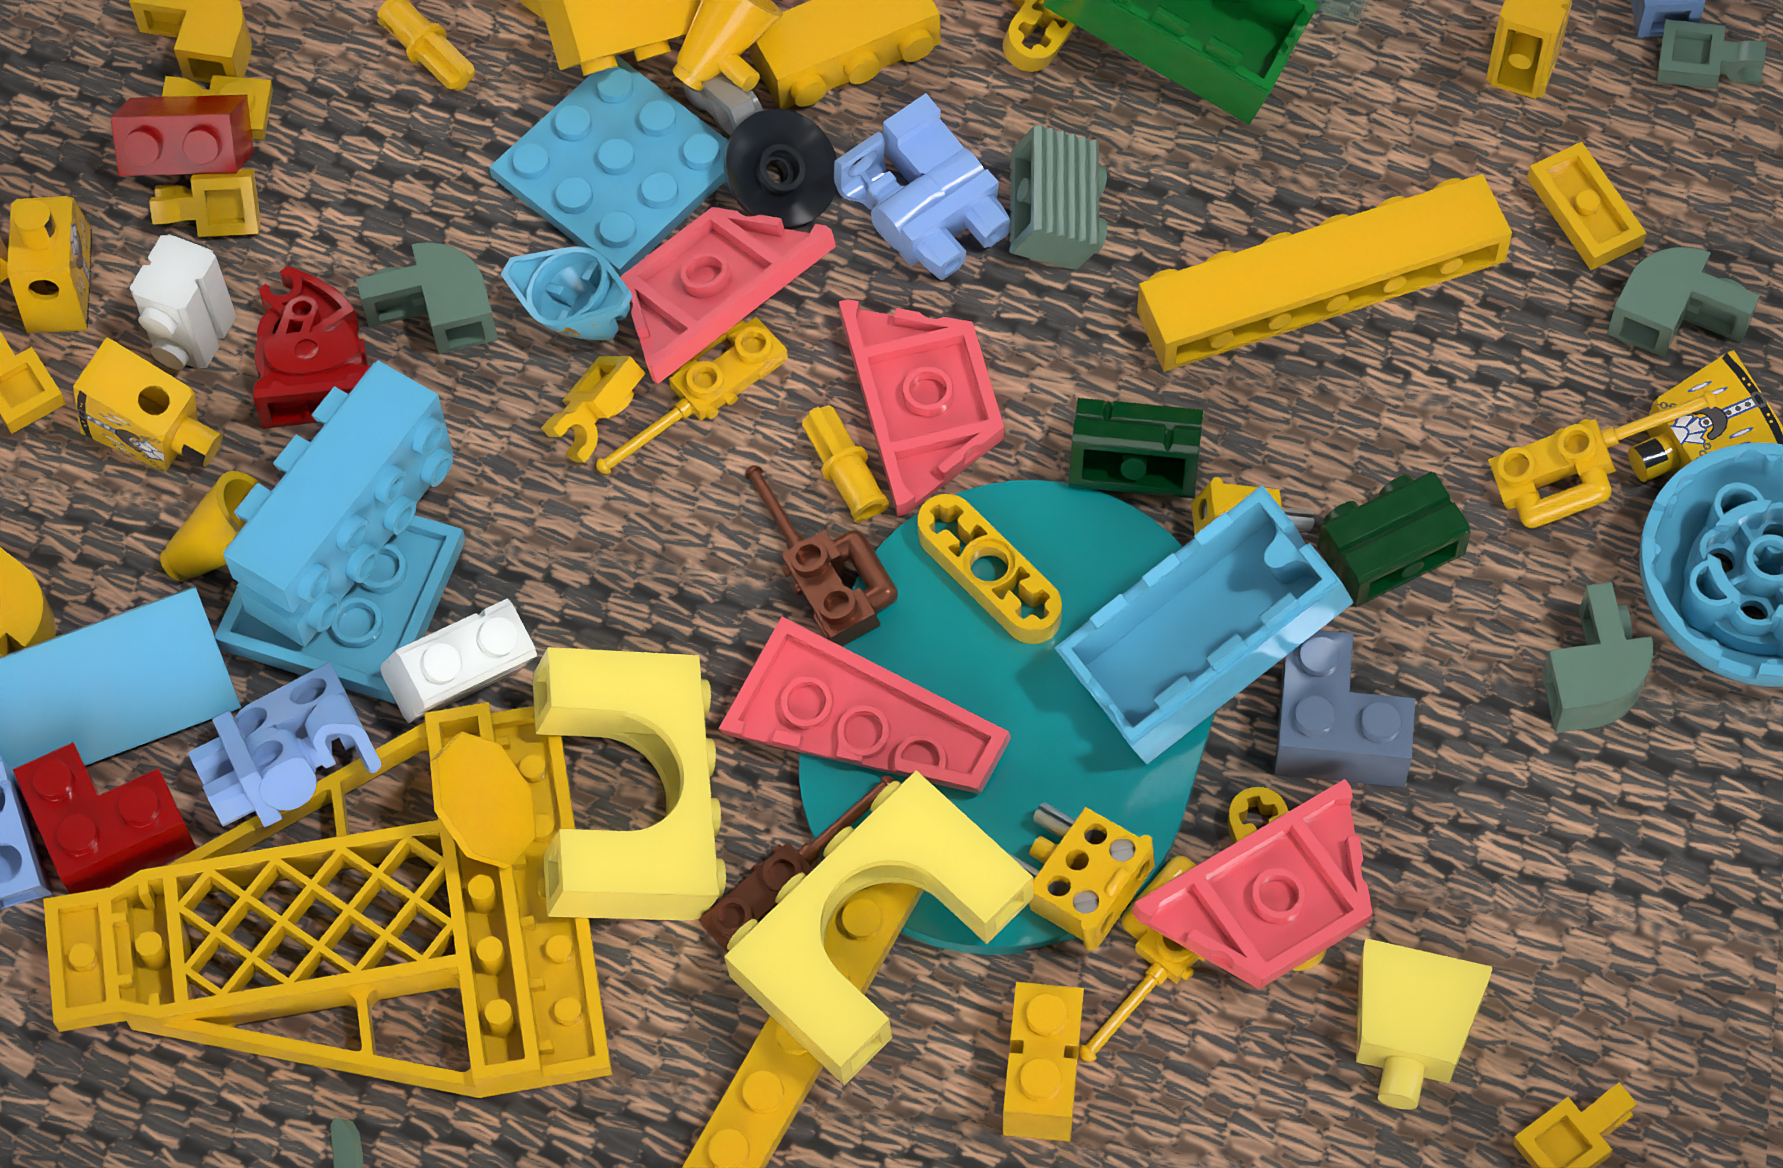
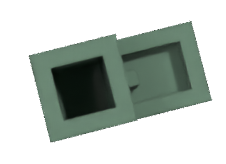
[356,242,498,354]
[1607,247,1760,358]
[1542,582,1653,733]

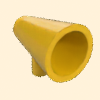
[672,0,783,92]
[160,471,263,582]

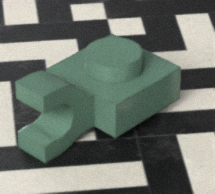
[1657,19,1767,89]

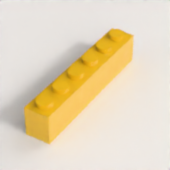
[1137,174,1512,372]

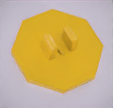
[430,731,536,869]

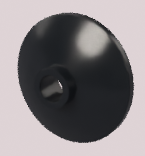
[724,109,837,228]

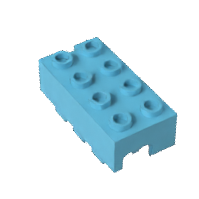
[223,360,454,647]
[1055,485,1354,764]

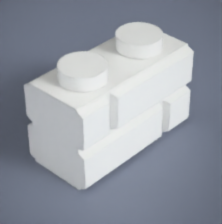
[130,234,237,370]
[379,598,537,724]

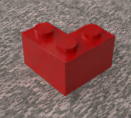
[13,742,197,894]

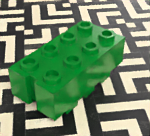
[1042,0,1319,125]

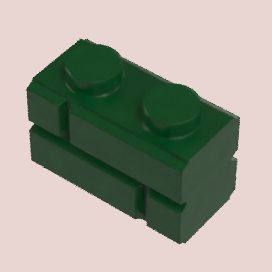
[1069,398,1203,499]
[1317,471,1471,608]

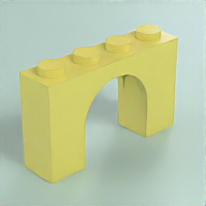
[532,647,726,921]
[724,770,1034,1086]

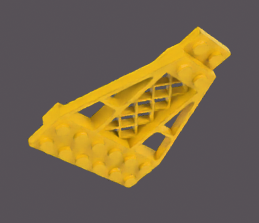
[43,702,613,1098]

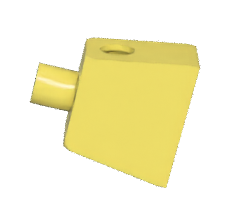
[1356,938,1492,1110]

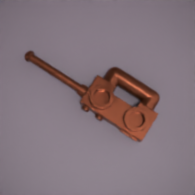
[745,465,898,646]
[699,776,895,953]

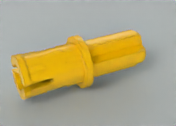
[377,0,475,91]
[802,405,889,523]

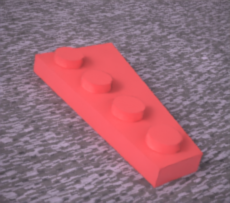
[719,617,1012,794]

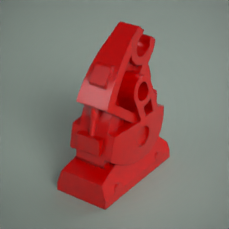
[253,266,371,429]

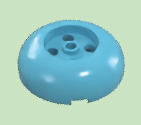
[1639,443,1783,687]

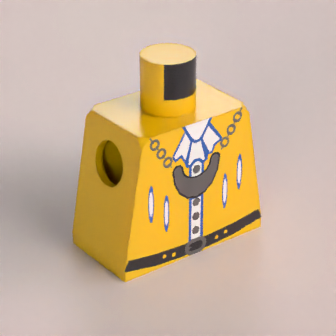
[7,196,93,334]
[73,337,223,473]
[1628,350,1783,482]

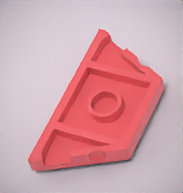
[620,207,836,384]
[839,299,1004,517]
[1132,779,1373,989]

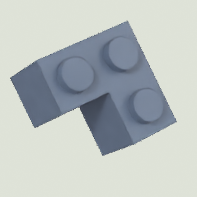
[1274,630,1415,787]

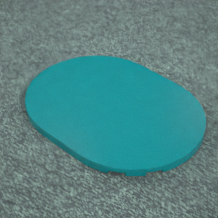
[799,480,1216,955]

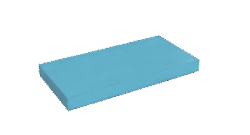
[0,586,241,769]

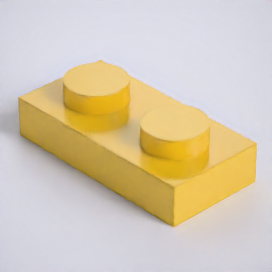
[1527,142,1647,270]

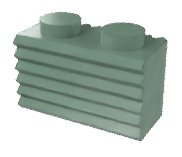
[1009,124,1107,270]

